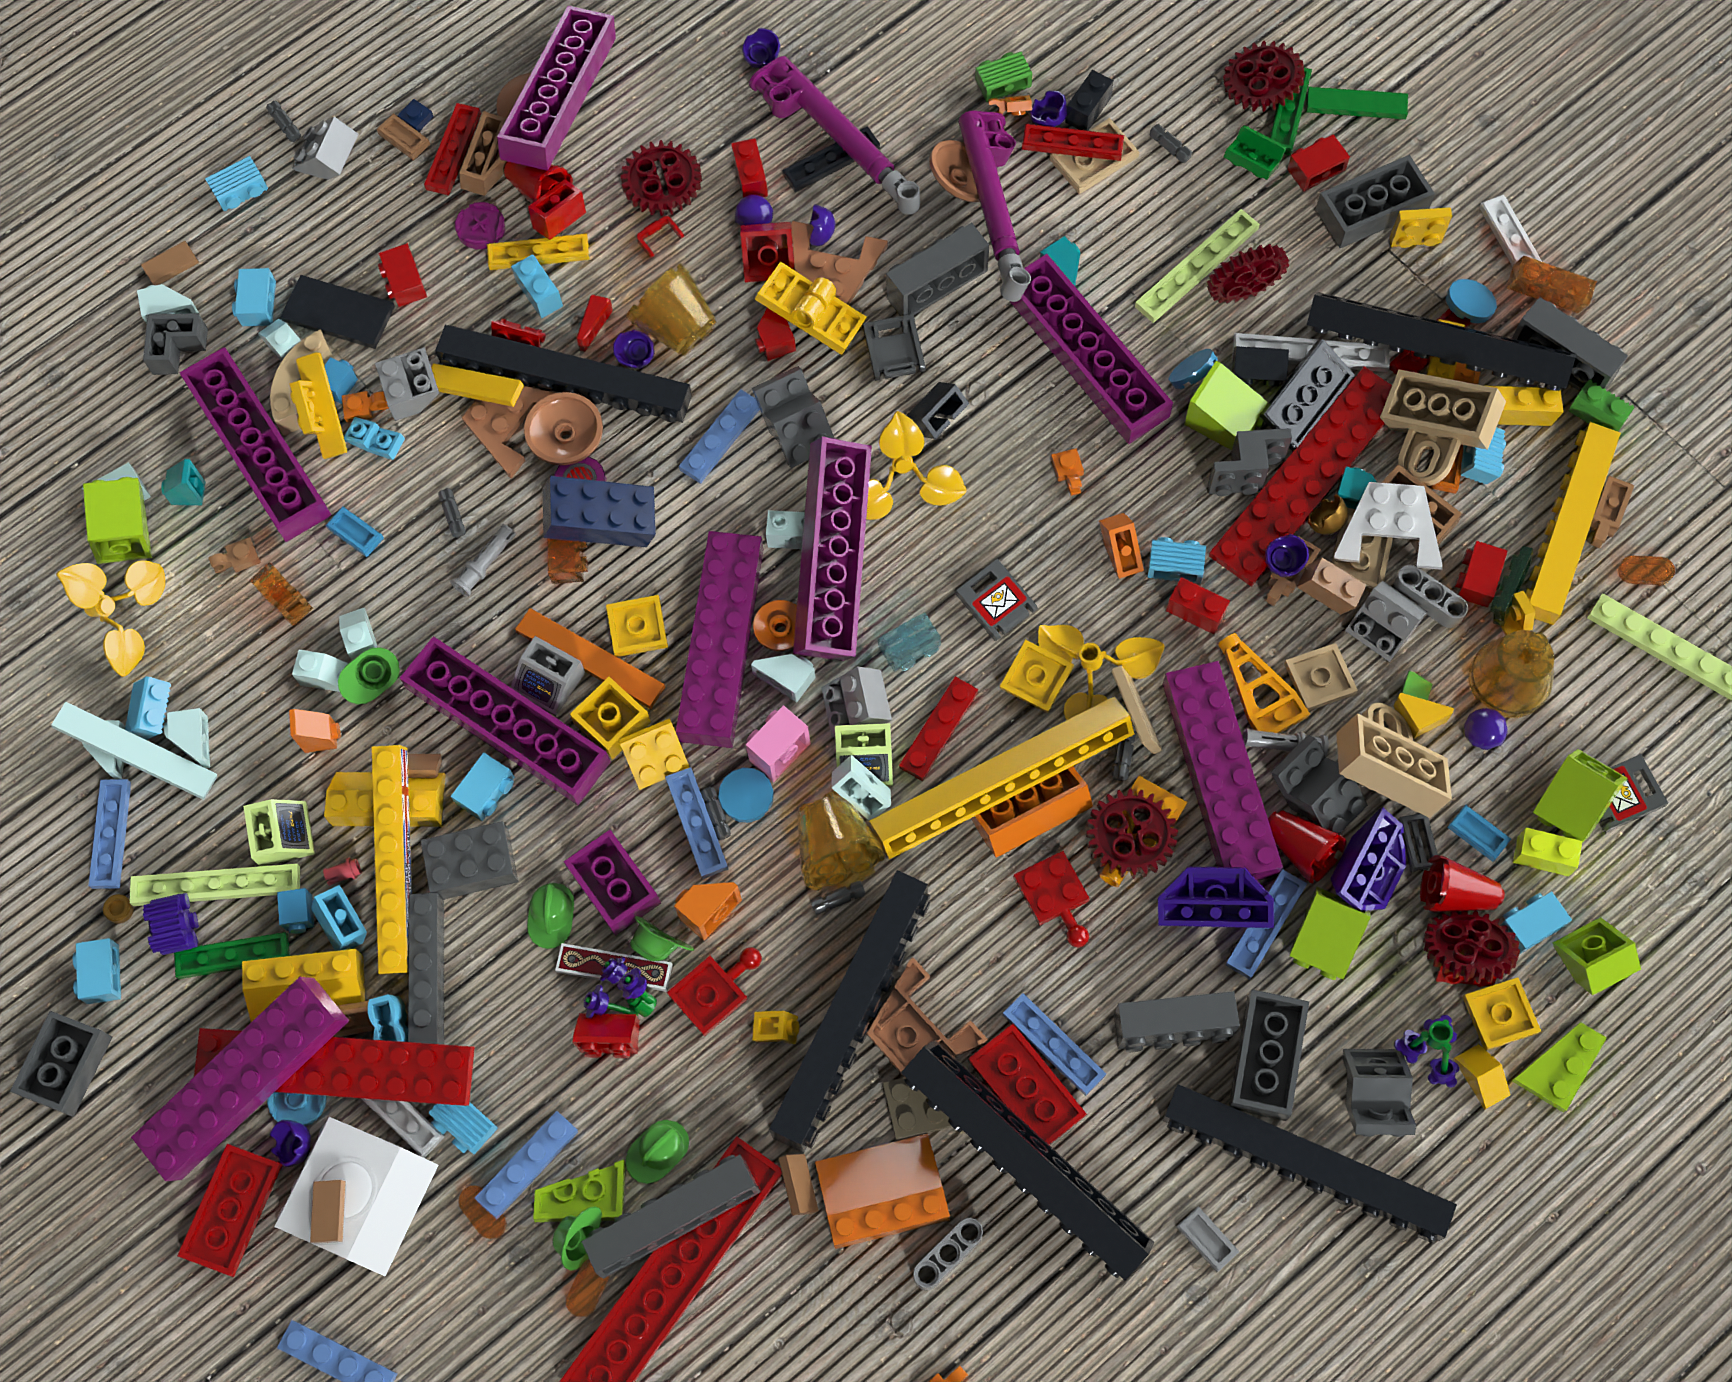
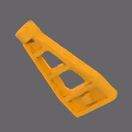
[1218,633,1310,733]
[1099,775,1187,887]

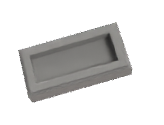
[1176,1206,1239,1272]

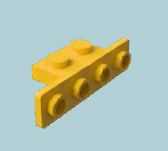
[289,352,347,459]

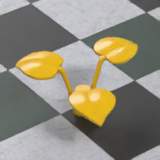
[866,411,967,520]
[56,561,166,677]
[1038,625,1165,720]

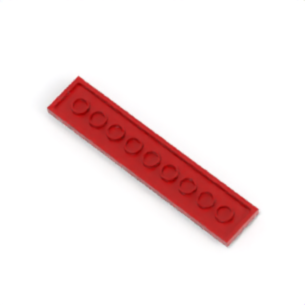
[1209,367,1392,587]
[194,1028,475,1106]
[559,1136,782,1382]

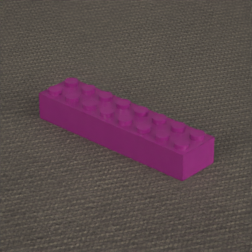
[497,6,616,171]
[1009,254,1173,444]
[179,347,332,542]
[793,437,872,661]
[676,531,764,748]
[400,636,611,805]
[1162,661,1283,881]
[131,977,349,1181]

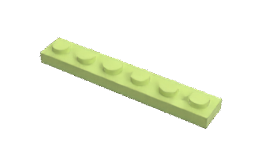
[1135,209,1260,323]
[1587,593,1732,701]
[130,864,300,906]

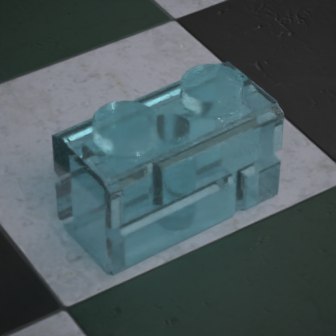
[878,613,941,672]

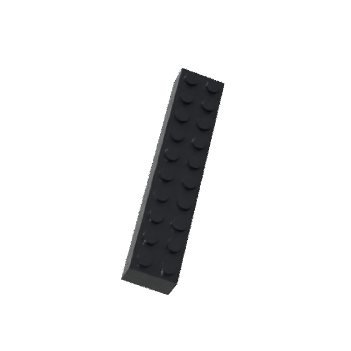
[769,870,931,1153]
[901,1040,1155,1281]

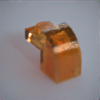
[249,562,313,626]

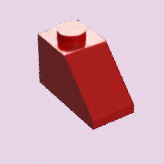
[755,308,796,361]

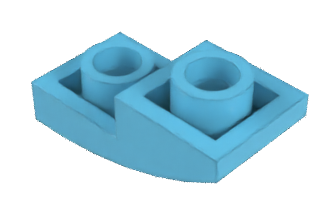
[344,417,405,460]

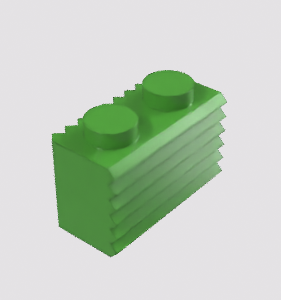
[975,51,1032,102]
[1568,380,1634,432]

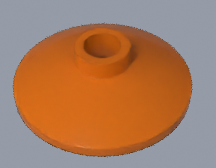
[753,600,797,651]

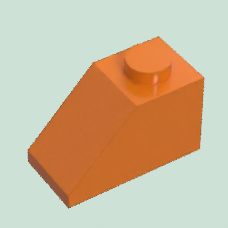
[1099,513,1144,579]
[289,709,341,753]

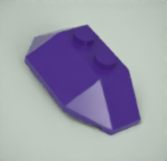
[1330,807,1406,911]
[1158,867,1274,928]

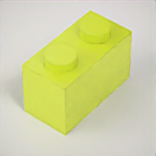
[1513,828,1582,877]

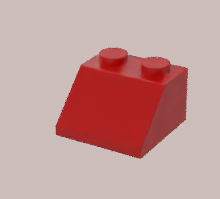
[740,222,795,283]

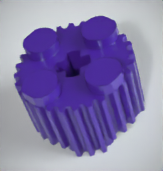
[143,893,199,955]

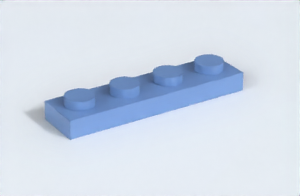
[679,389,760,484]
[665,767,729,879]
[88,779,131,889]
[1226,869,1307,980]
[1003,993,1106,1096]
[475,1111,578,1220]
[277,1320,398,1382]

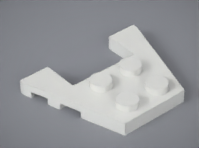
[1334,482,1442,570]

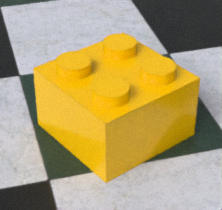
[570,677,651,760]

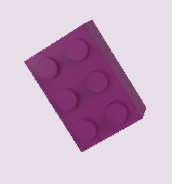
[564,830,661,936]

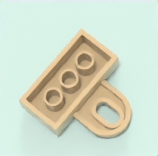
[1380,370,1506,486]
[1337,703,1452,818]

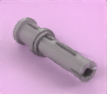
[450,524,516,597]
[1242,729,1329,757]

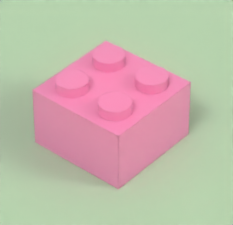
[746,705,811,783]

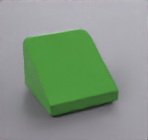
[1400,671,1433,700]

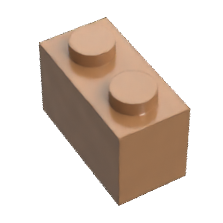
[1297,558,1366,615]

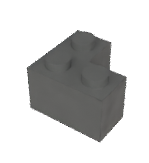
[143,313,208,375]

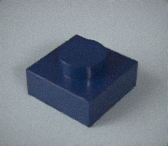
[397,99,434,132]

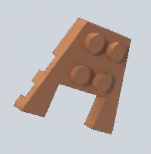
[791,221,888,305]
[462,386,556,479]
[867,957,988,1077]

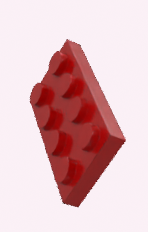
[968,1024,1087,1145]
[177,1144,283,1277]

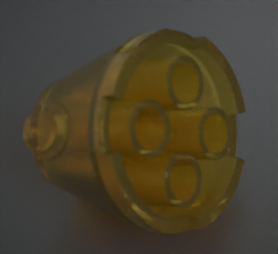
[626,263,717,357]
[1468,630,1554,718]
[798,792,885,891]

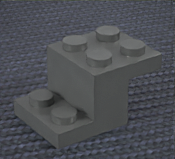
[752,366,835,468]
[1208,428,1292,496]
[1271,735,1368,834]
[1342,1049,1416,1137]

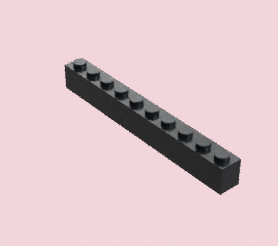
[1307,292,1577,391]
[435,324,692,423]
[1162,1084,1457,1243]

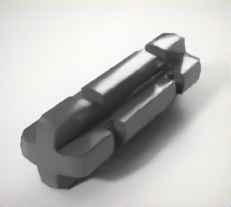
[266,101,301,142]
[1149,124,1192,163]
[438,488,466,538]
[1112,731,1136,781]
[701,787,731,840]
[811,881,865,914]

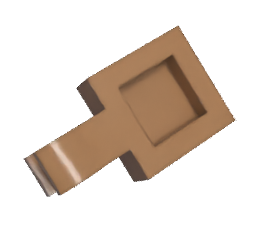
[208,537,261,573]

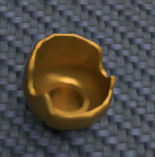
[1308,495,1349,534]

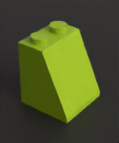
[1184,361,1268,450]
[83,477,152,564]
[1533,749,1628,843]
[1289,886,1371,980]

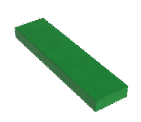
[1270,67,1312,156]
[1306,87,1408,120]
[174,932,290,979]

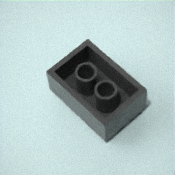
[421,821,519,900]
[10,1011,113,1117]

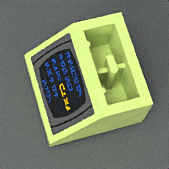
[835,723,893,786]
[243,799,315,866]

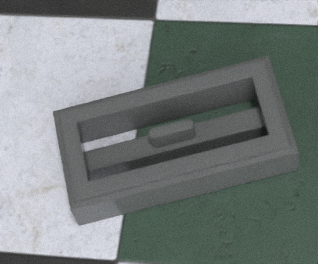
[1398,814,1438,873]

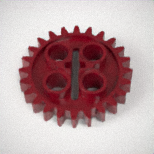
[1223,41,1305,112]
[620,140,702,216]
[1206,244,1290,304]
[1086,788,1178,879]
[1423,910,1520,984]

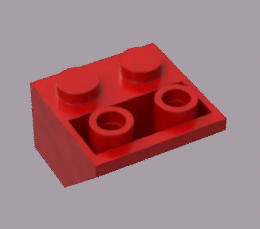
[572,1013,640,1058]

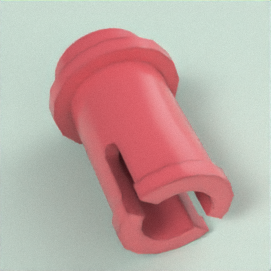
[323,858,361,886]

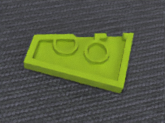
[1512,1022,1607,1113]
[533,1160,625,1222]

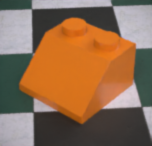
[674,882,742,942]

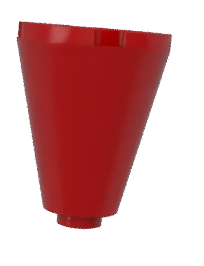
[504,161,573,204]
[1268,810,1346,884]
[1420,855,1505,912]

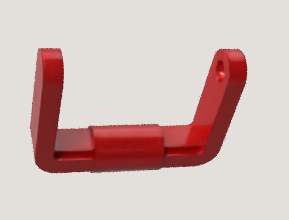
[637,216,684,258]

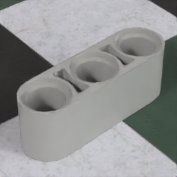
[1393,565,1468,628]
[913,1218,983,1291]

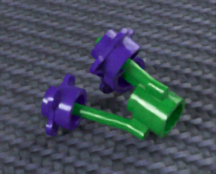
[584,957,657,1019]
[1394,1015,1459,1087]

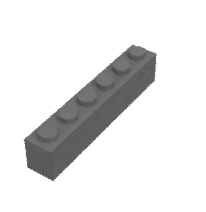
[408,893,444,1045]
[581,1155,760,1279]

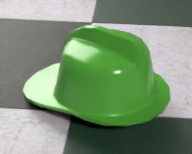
[338,647,400,704]
[527,883,574,949]
[630,916,695,961]
[626,1120,689,1184]
[552,1206,602,1270]

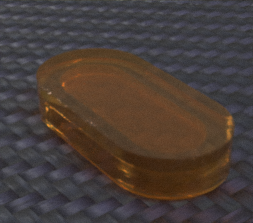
[1618,556,1675,585]
[459,1185,507,1239]
[566,1259,610,1317]

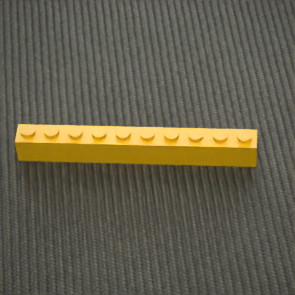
[869,696,1135,860]

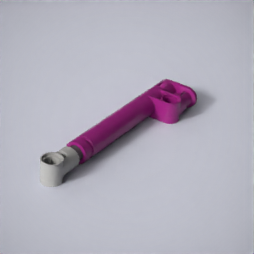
[749,56,920,215]
[958,111,1031,302]

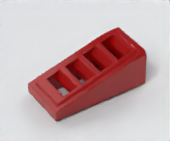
[576,295,613,352]

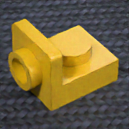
[1496,591,1536,637]
[752,1011,800,1044]

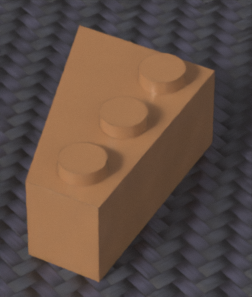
[460,111,507,196]
[1382,464,1462,553]

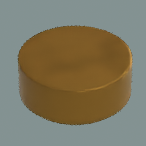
[103,894,134,924]

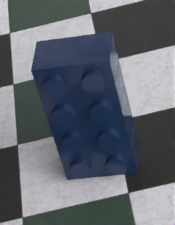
[542,476,656,548]

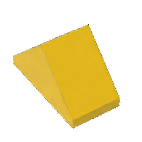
[1393,693,1454,739]
[1453,1044,1510,1110]

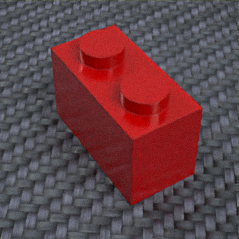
[1287,134,1350,192]
[731,138,768,198]
[528,180,586,240]
[378,243,427,307]
[1455,541,1508,608]
[1166,577,1230,635]

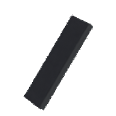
[782,126,880,193]

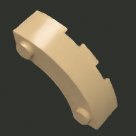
[270,330,334,436]

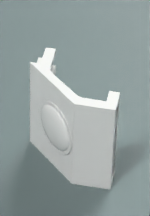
[274,1117,438,1276]

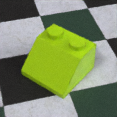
[1552,917,1641,995]

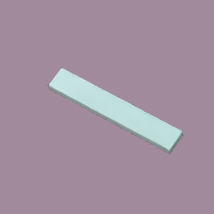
[51,702,217,800]

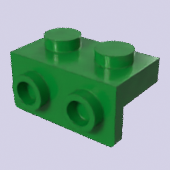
[1223,125,1286,180]

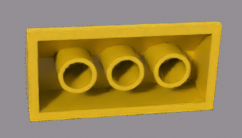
[324,772,446,827]
[242,949,365,1022]

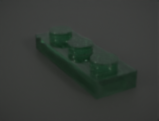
[1490,546,1533,626]

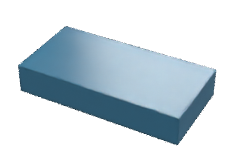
[325,506,384,558]
[1447,805,1511,862]

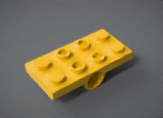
[755,262,867,355]

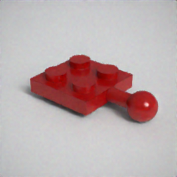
[1013,851,1090,948]
[667,947,762,1037]

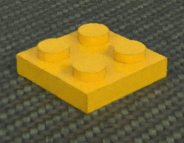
[1389,207,1452,248]
[606,595,668,657]
[1000,639,1074,713]
[619,718,690,790]
[1463,977,1541,1051]

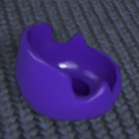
[742,28,780,69]
[1030,90,1067,127]
[735,195,773,226]
[809,204,836,247]
[613,329,655,369]
[1265,534,1309,577]
[1464,708,1508,750]
[270,1120,311,1167]

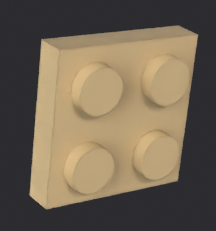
[1284,643,1358,711]

